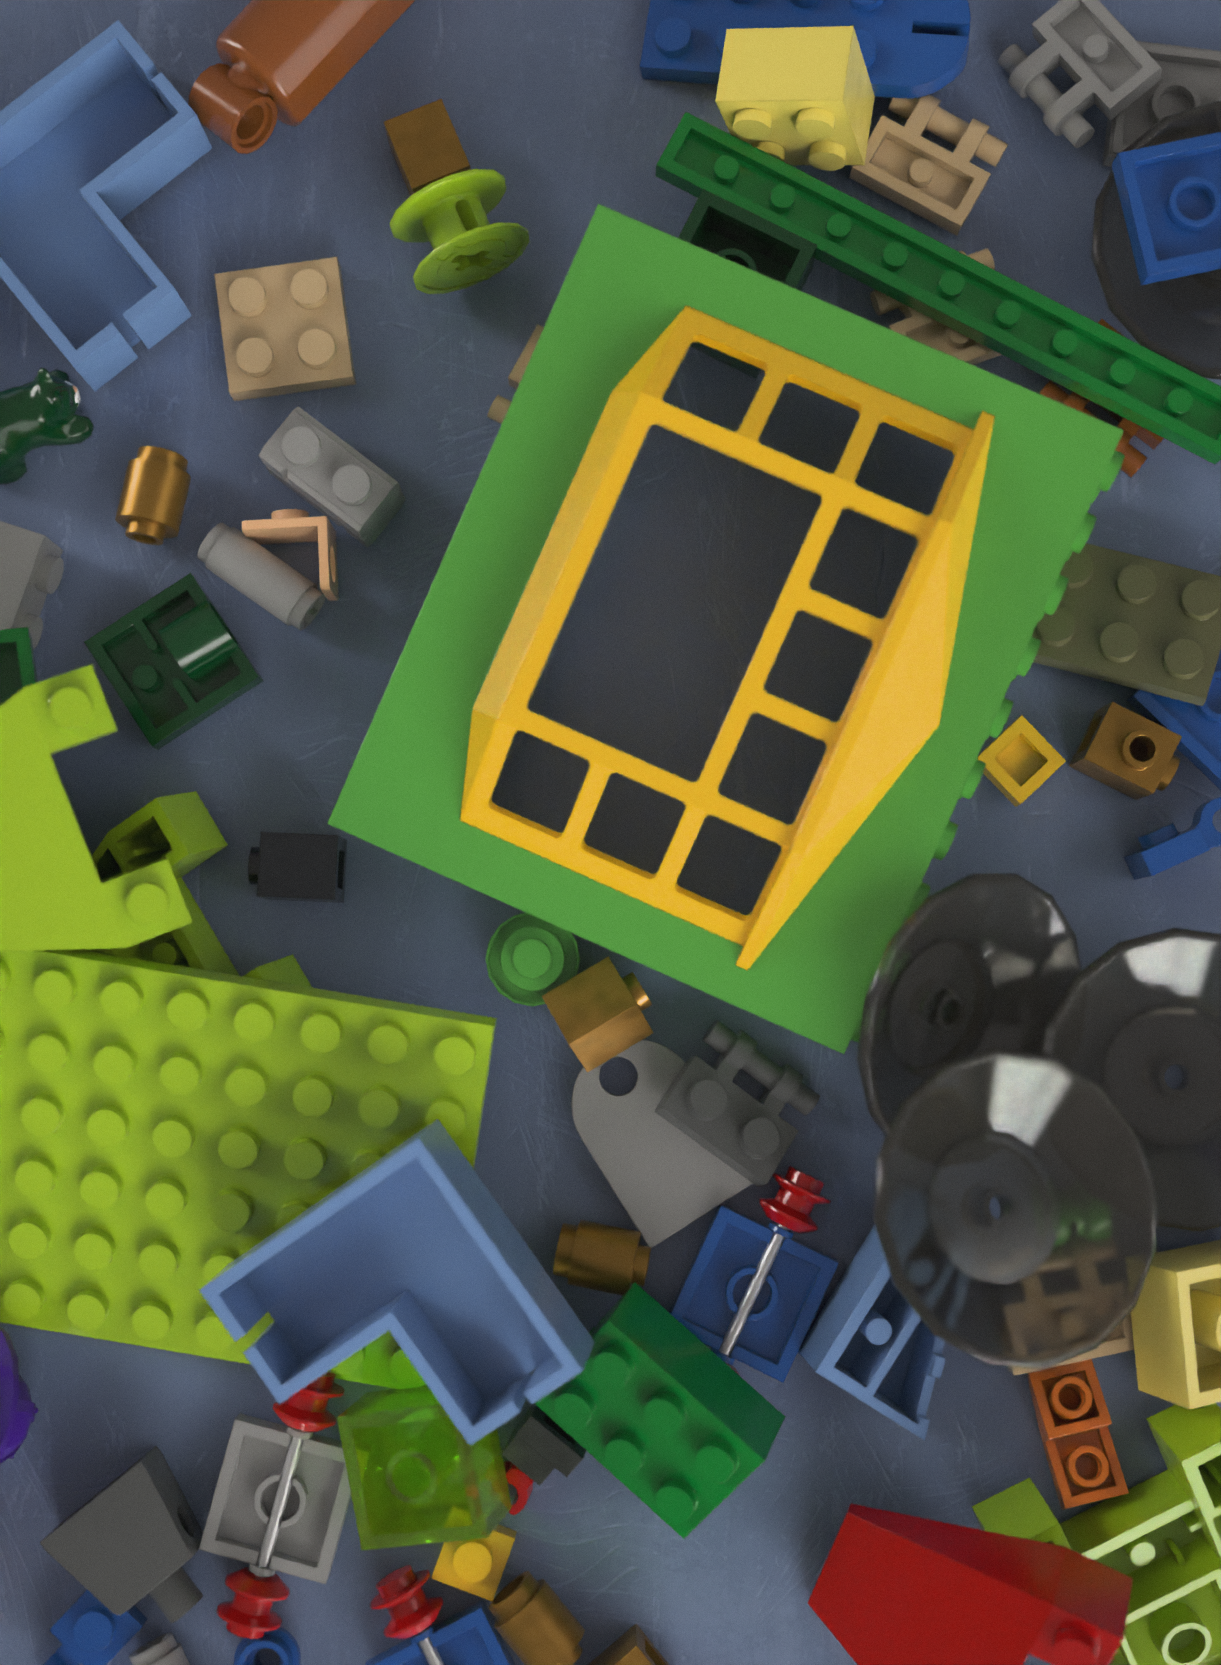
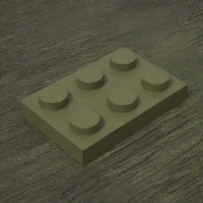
[1032,543,1221,706]

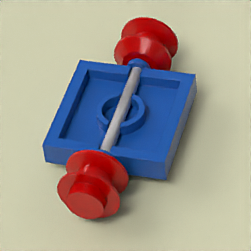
[669,1166,839,1383]
[365,1565,515,1665]

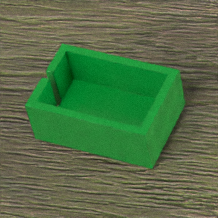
[535,1282,785,1539]

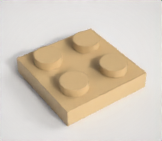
[214,257,356,401]

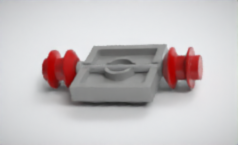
[199,1372,364,1639]

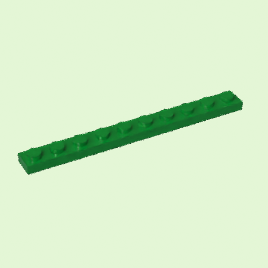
[655,112,1221,464]

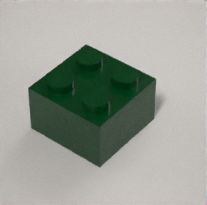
[678,189,817,379]

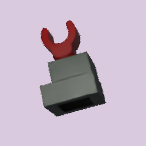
[484,1403,586,1515]

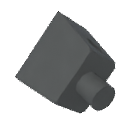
[40,1446,203,1624]

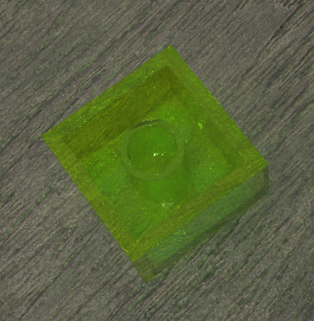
[337,1385,512,1550]

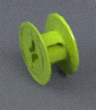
[389,169,530,294]

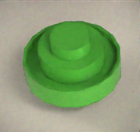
[485,913,580,1007]

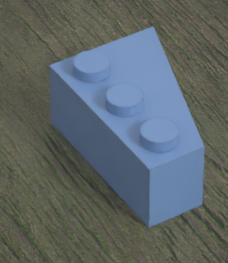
[798,1185,977,1441]

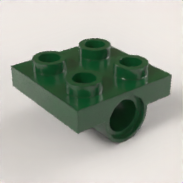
[84,573,263,750]

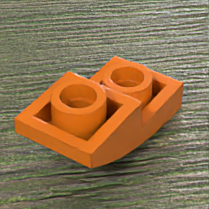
[1027,1359,1129,1510]

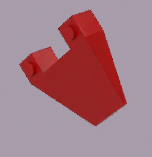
[808,1503,1133,1665]

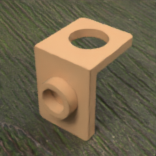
[241,509,339,601]

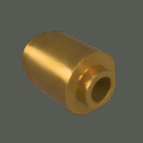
[115,446,191,545]
[553,1220,651,1296]
[489,1571,585,1665]

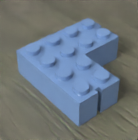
[0,20,212,391]
[200,1119,595,1445]

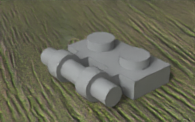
[998,0,1161,148]

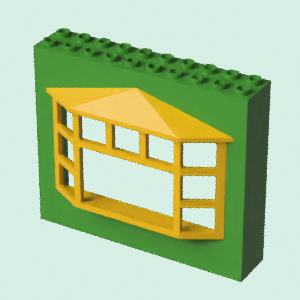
[327,204,1124,1054]

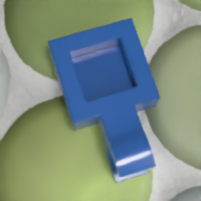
[1124,797,1221,880]
[43,1590,148,1665]

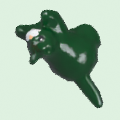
[0,368,94,485]

